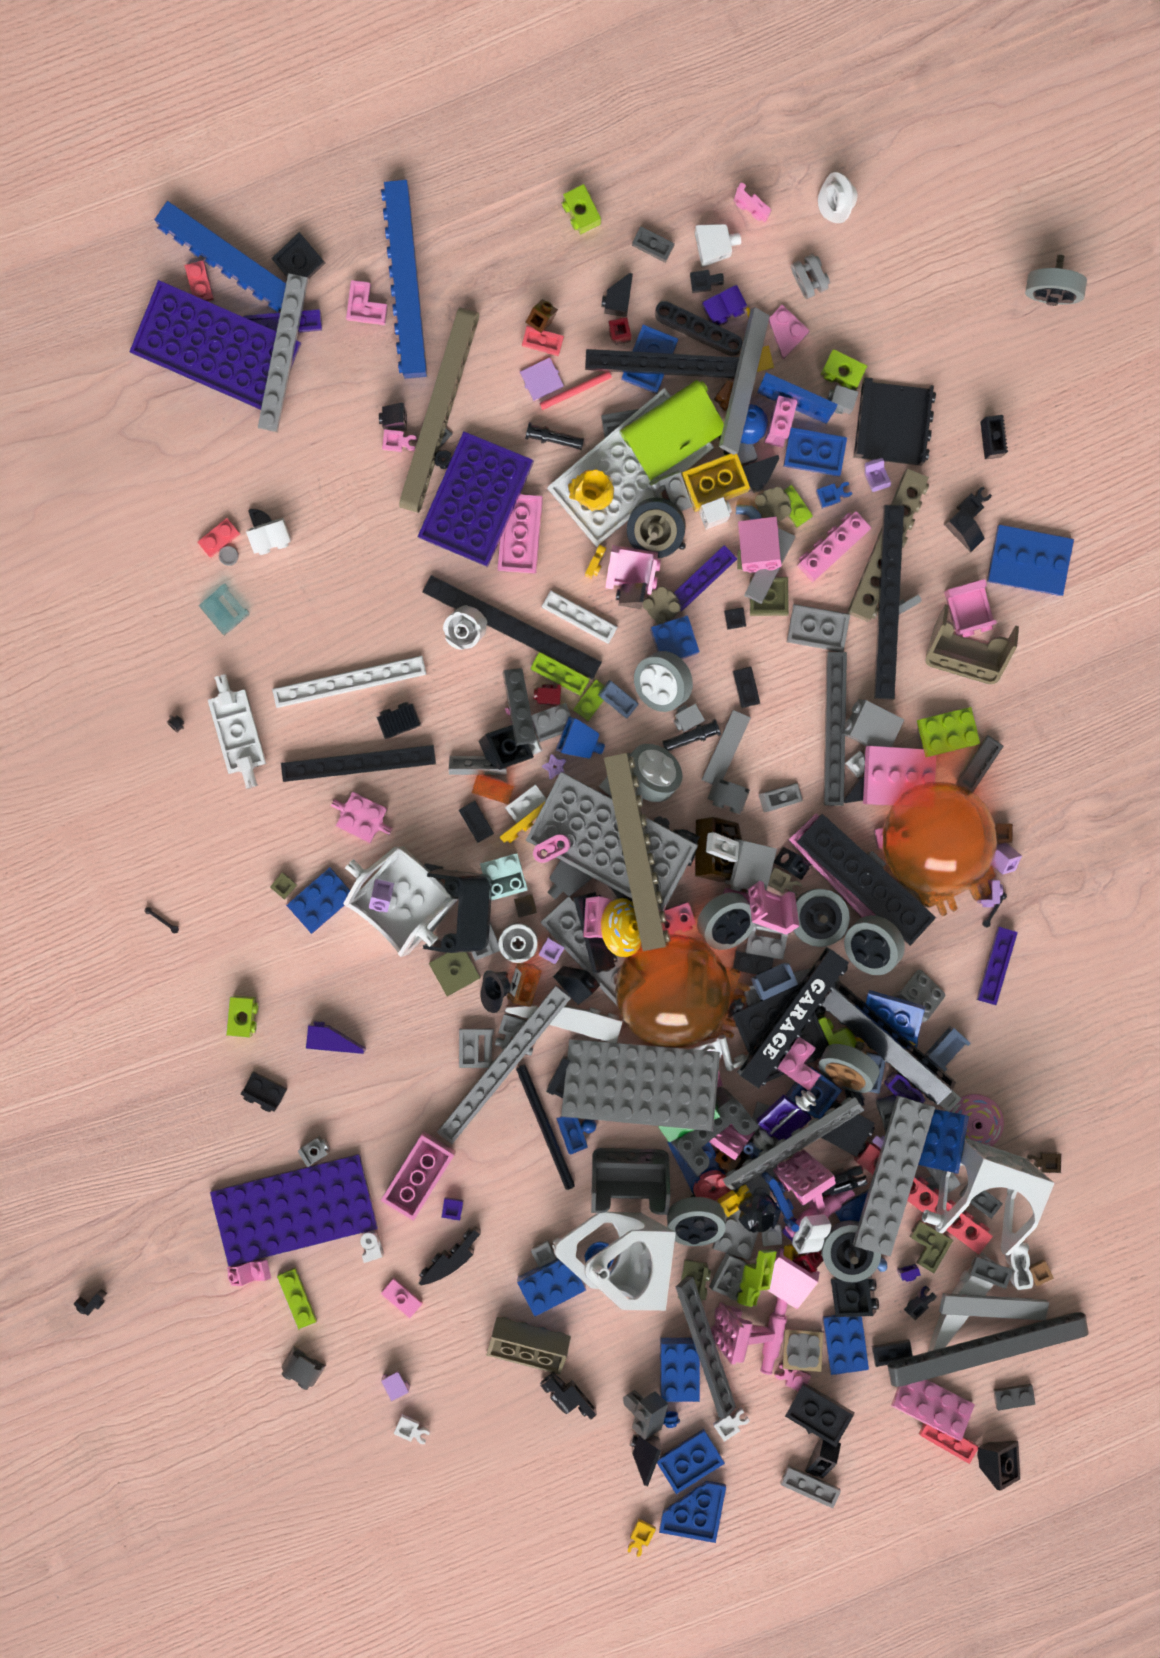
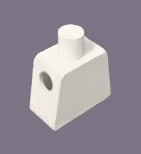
[694,224,741,267]

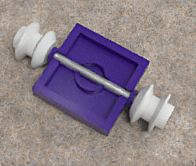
[753,1090,816,1150]

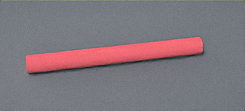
[539,371,612,410]

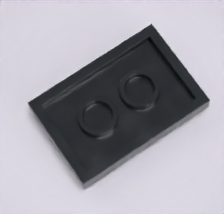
[785,1382,855,1447]

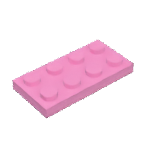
[498,495,543,574]
[891,1380,975,1441]

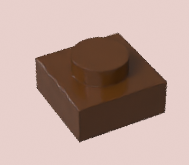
[992,823,1013,843]

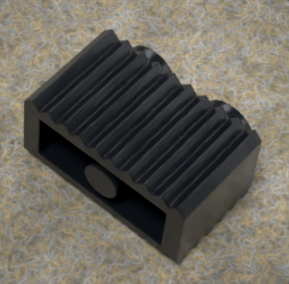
[980,415,1008,460]
[377,702,422,739]

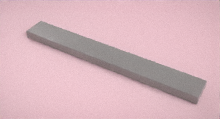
[719,307,770,455]

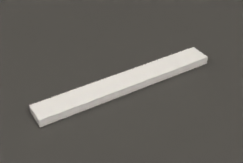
[272,656,427,708]

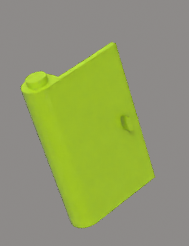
[619,380,724,481]

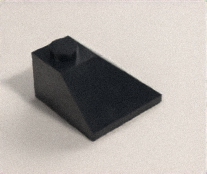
[478,725,534,770]
[630,1434,662,1487]
[977,1441,1021,1491]

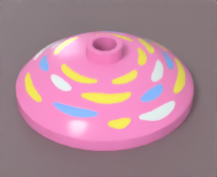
[950,1094,1004,1146]

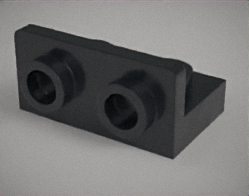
[240,1071,287,1112]

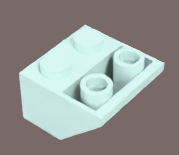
[480,853,528,901]

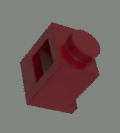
[608,317,631,345]
[533,684,561,705]
[792,1250,824,1273]

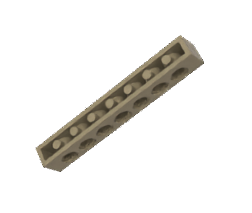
[847,469,929,622]

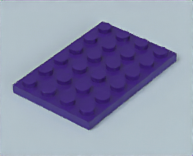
[417,431,534,567]

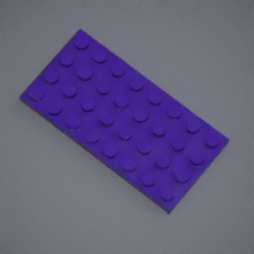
[129,280,301,410]
[210,1154,378,1267]

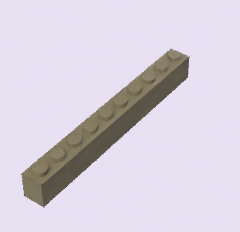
[604,753,671,951]

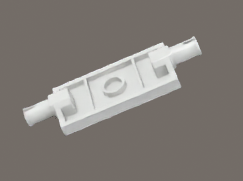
[208,674,267,789]

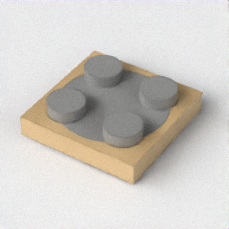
[782,1329,823,1372]

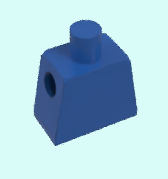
[556,717,605,759]

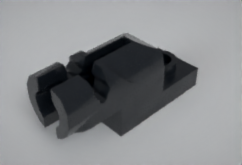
[822,1165,868,1197]
[540,1372,597,1420]

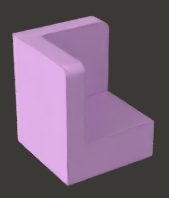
[987,843,1022,874]
[538,937,565,964]
[381,1372,410,1401]

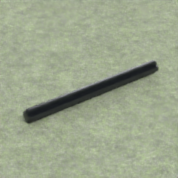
[516,1064,575,1190]

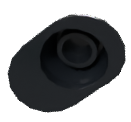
[480,970,511,1013]

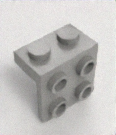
[892,970,945,1023]

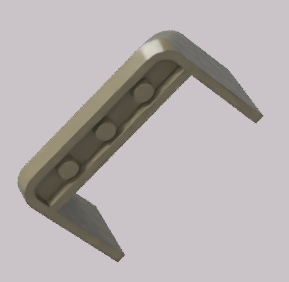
[925,604,1019,684]

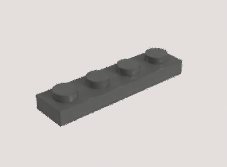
[503,668,536,745]

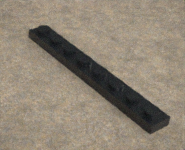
[585,349,740,378]
[281,745,436,782]

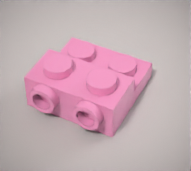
[709,1124,755,1160]

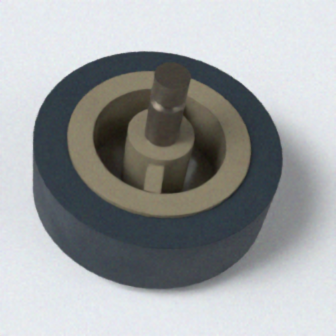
[627,497,686,558]

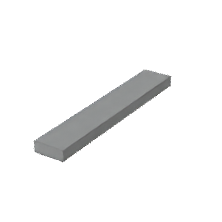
[939,1293,1049,1320]

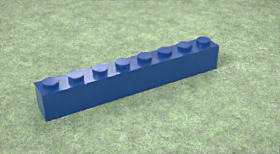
[154,201,286,312]

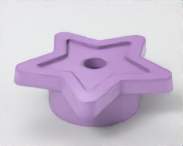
[542,754,566,779]

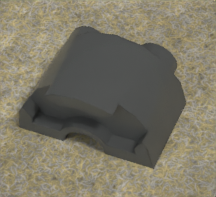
[708,777,750,814]
[282,1346,326,1390]

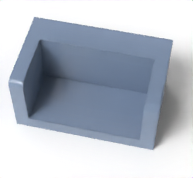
[751,962,798,1000]
[925,1026,971,1071]

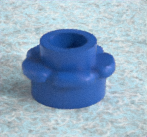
[663,1411,680,1428]

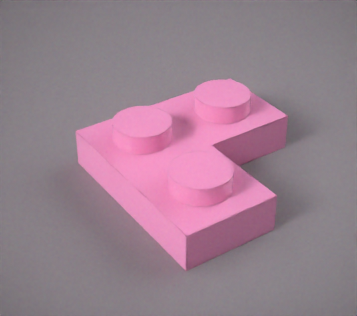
[346,280,388,325]
[778,1037,820,1091]

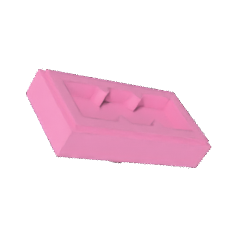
[381,1278,423,1318]

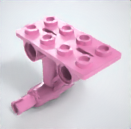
[773,1150,855,1238]
[711,1297,788,1375]

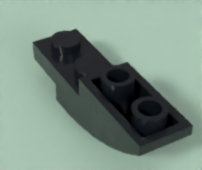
[418,1226,481,1286]

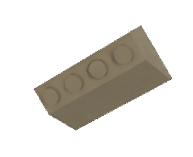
[486,1317,571,1375]

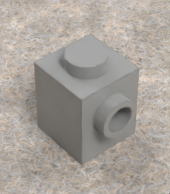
[827,385,858,414]
[673,704,705,733]

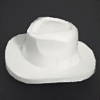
[818,172,858,223]

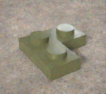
[910,1220,954,1273]

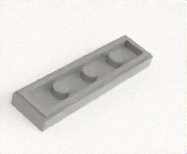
[744,528,796,604]
[702,710,751,785]

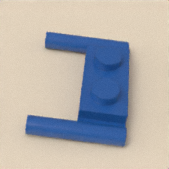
[762,1172,799,1232]

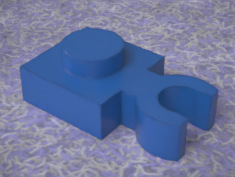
[816,482,853,509]

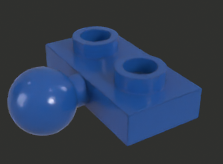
[556,1116,597,1155]

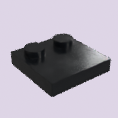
[271,232,326,279]

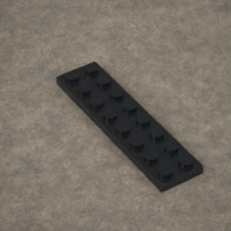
[796,814,936,946]

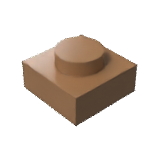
[1029,1259,1054,1286]

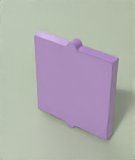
[520,358,564,401]

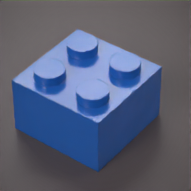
[650,615,700,659]
[786,1064,842,1119]

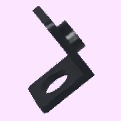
[774,847,811,880]

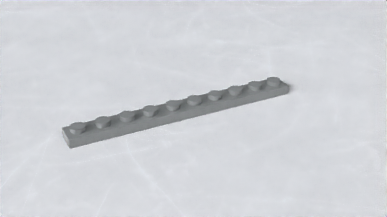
[437,985,571,1144]

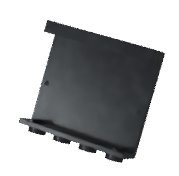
[853,377,936,466]

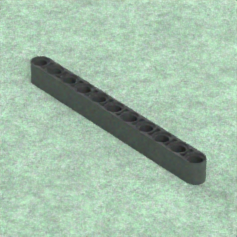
[887,1312,1089,1387]

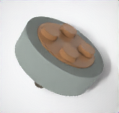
[819,1041,880,1093]

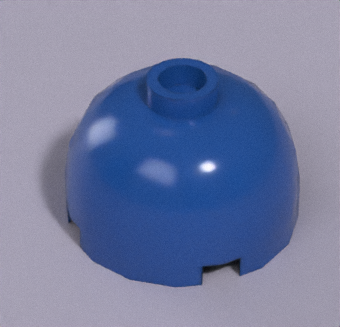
[740,404,768,444]

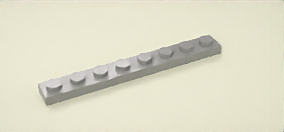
[258,273,309,433]

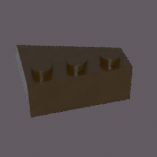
[695,817,742,882]

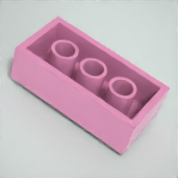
[381,1131,456,1221]

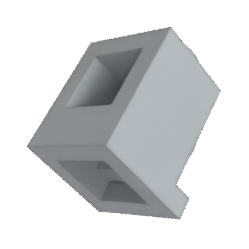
[298,1136,330,1167]

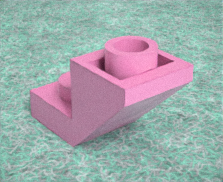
[227,1259,271,1286]

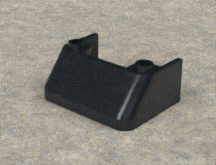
[423,869,492,953]

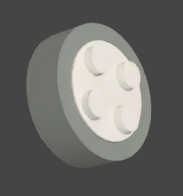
[634,651,693,712]
[630,744,682,802]

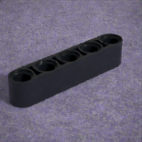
[655,301,743,356]

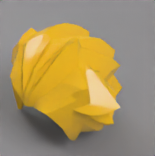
[568,469,614,511]

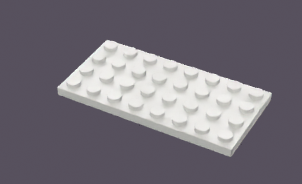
[547,388,714,547]

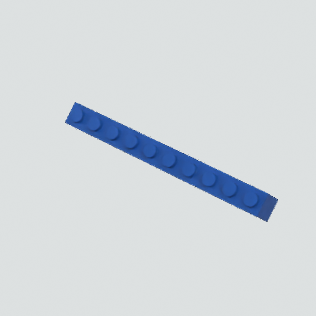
[381,180,427,379]

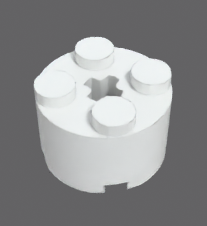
[443,605,487,650]
[499,923,538,963]

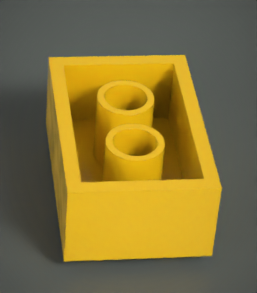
[681,454,750,512]

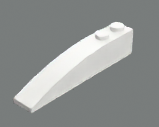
[505,1004,622,1043]
[928,1253,995,1352]

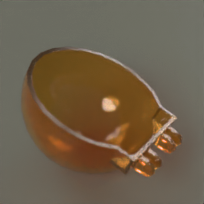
[883,782,998,916]
[615,934,751,1048]

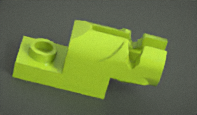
[817,1016,857,1048]
[737,1249,777,1307]

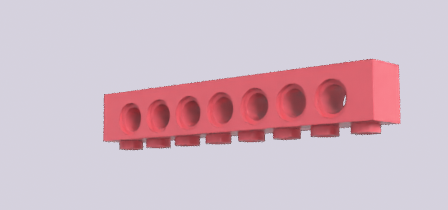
[854,1141,993,1254]

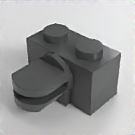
[623,1390,668,1440]

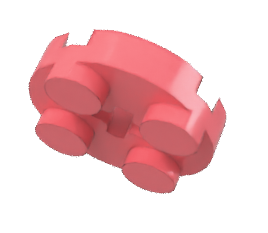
[693,1170,732,1202]

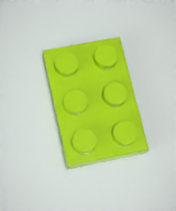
[917,707,980,757]

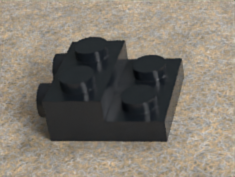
[831,1275,879,1317]

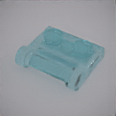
[198,584,250,636]

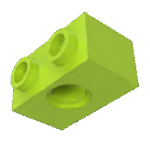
[561,184,601,235]
[821,349,867,391]
[226,995,259,1038]

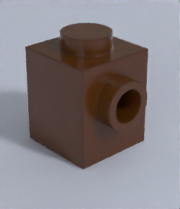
[525,299,558,333]

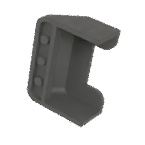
[670,1087,759,1177]
[591,1148,670,1215]

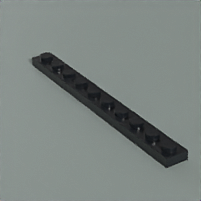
[874,505,904,700]
[422,575,602,679]

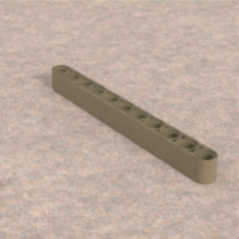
[399,307,479,513]

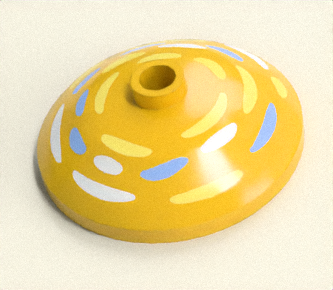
[601,898,642,957]

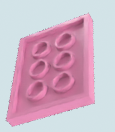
[863,746,936,807]

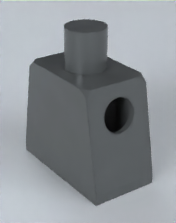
[547,860,593,900]

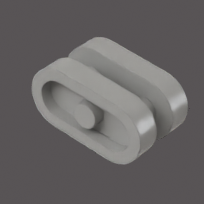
[791,254,830,299]

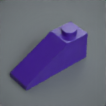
[306,1021,366,1054]

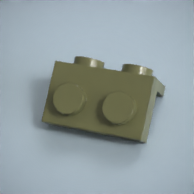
[678,1259,711,1302]

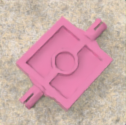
[331,791,393,843]

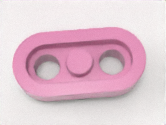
[533,834,571,863]

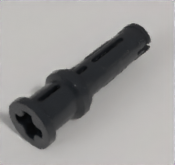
[525,422,584,450]
[662,719,721,751]

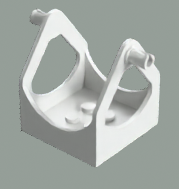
[343,846,459,957]
[922,1137,1055,1255]
[552,1212,676,1311]

